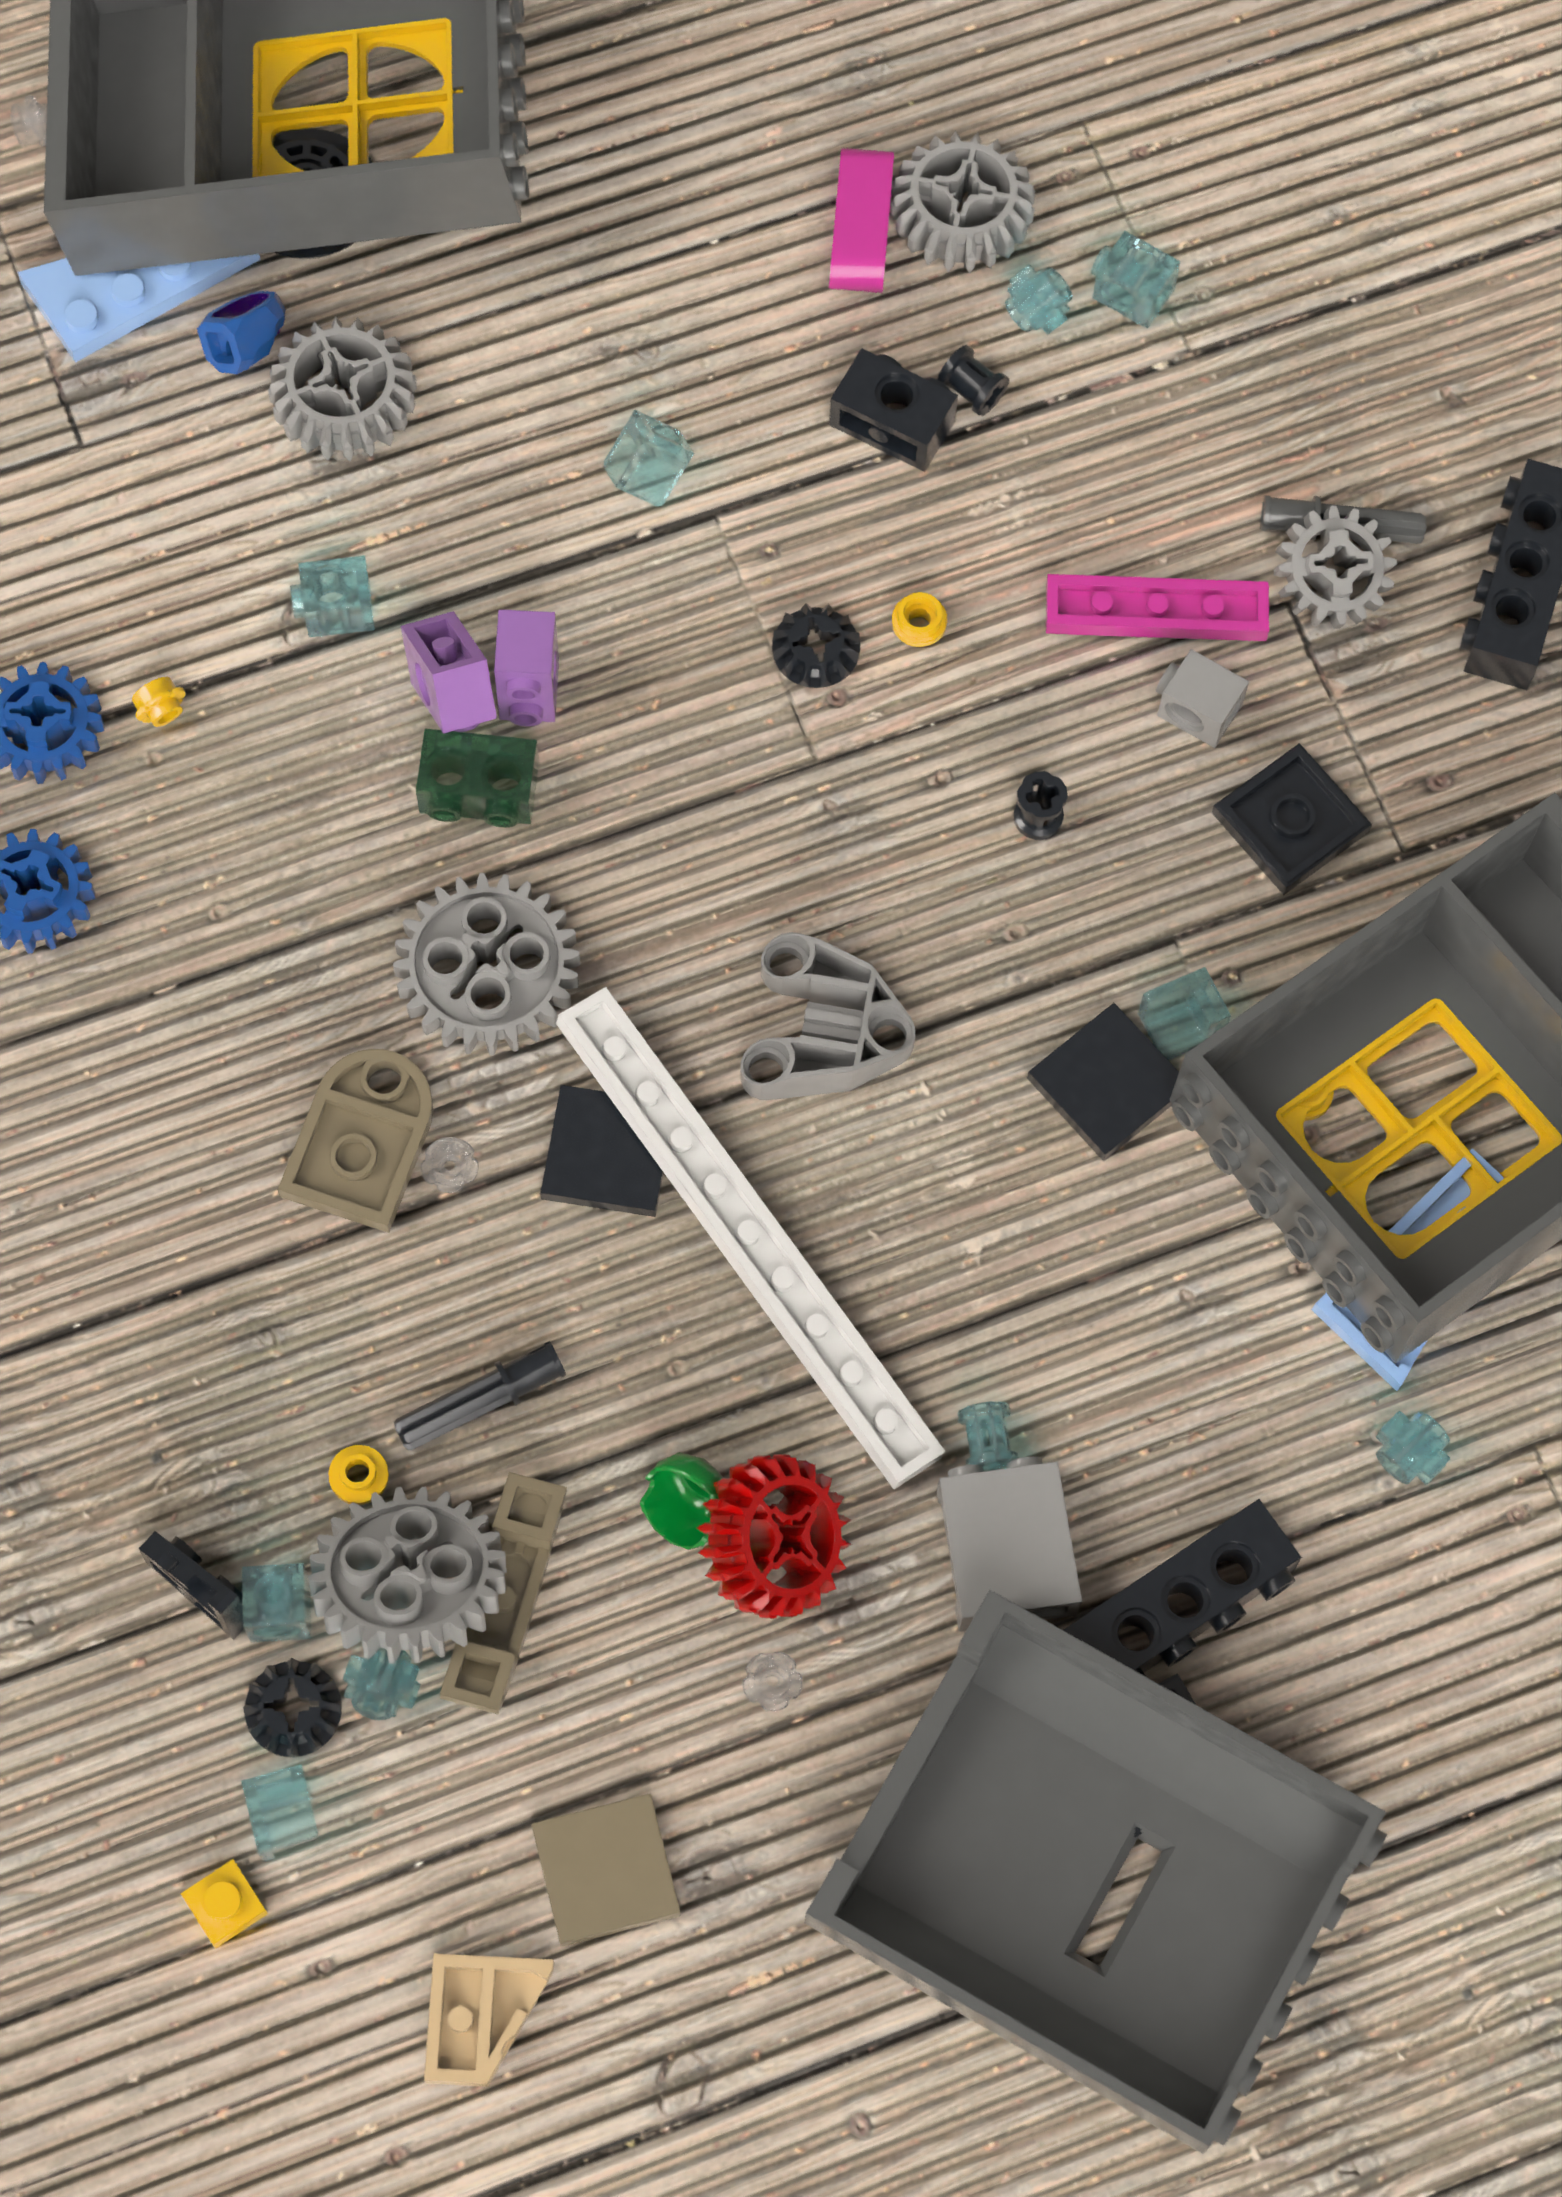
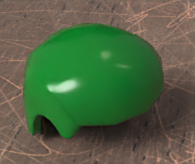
[640,1452,723,1550]

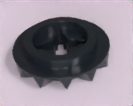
[772,603,860,688]
[243,1658,342,1757]

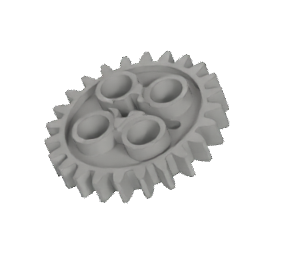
[393,873,580,1056]
[308,1487,507,1664]

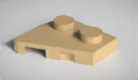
[424,1954,554,2087]

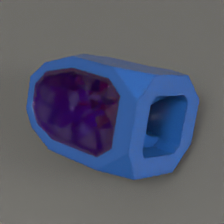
[197,291,286,374]

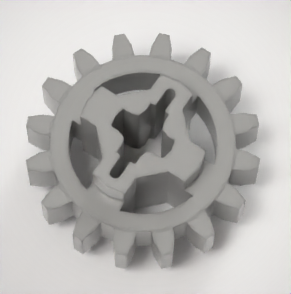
[1273,505,1397,629]

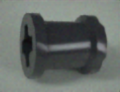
[937,345,1010,416]
[1013,771,1068,840]

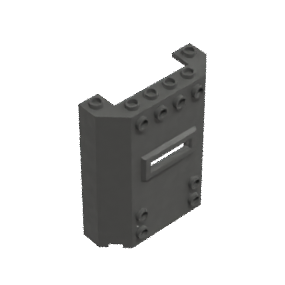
[804,1590,1387,2154]

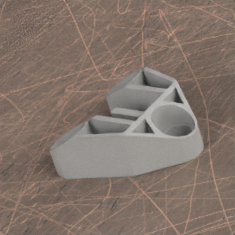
[740,932,915,1100]

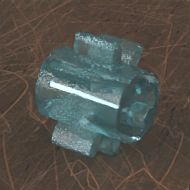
[1005,264,1072,335]
[1376,1411,1450,1485]
[343,1648,421,1720]

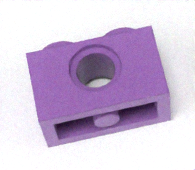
[494,610,559,726]
[401,611,497,734]

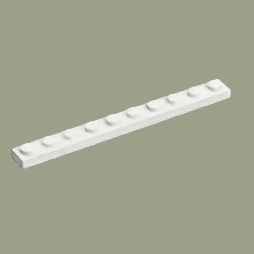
[556,987,946,1489]

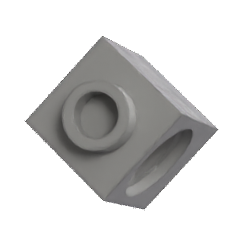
[1156,649,1249,748]

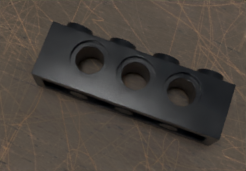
[1459,459,1562,690]
[1063,1499,1302,1677]

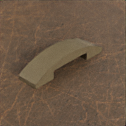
[439,1472,567,1714]

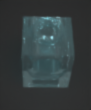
[1091,231,1180,329]
[290,555,375,638]
[242,1563,311,1643]

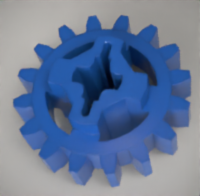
[0,662,105,784]
[0,829,96,953]

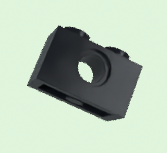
[829,348,958,472]

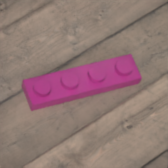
[1045,574,1269,641]

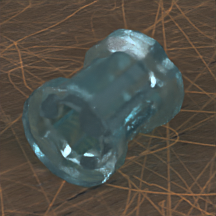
[957,1401,1018,1472]

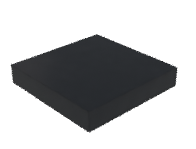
[1212,743,1372,895]
[1027,1003,1179,1161]
[540,1085,664,1217]

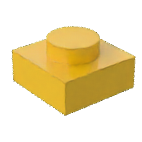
[180,1859,268,1949]

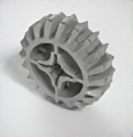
[891,131,1035,274]
[268,316,417,462]

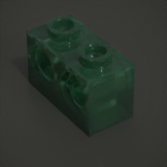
[416,728,539,828]

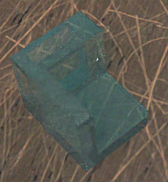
[603,410,694,507]
[1138,967,1231,1060]
[241,1764,318,1862]

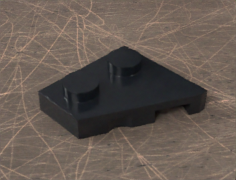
[138,1531,250,1640]

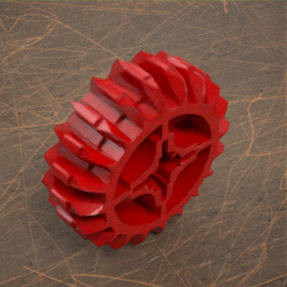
[697,1454,853,1619]

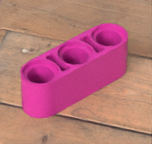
[829,148,894,293]

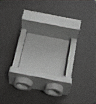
[936,1456,1082,1632]

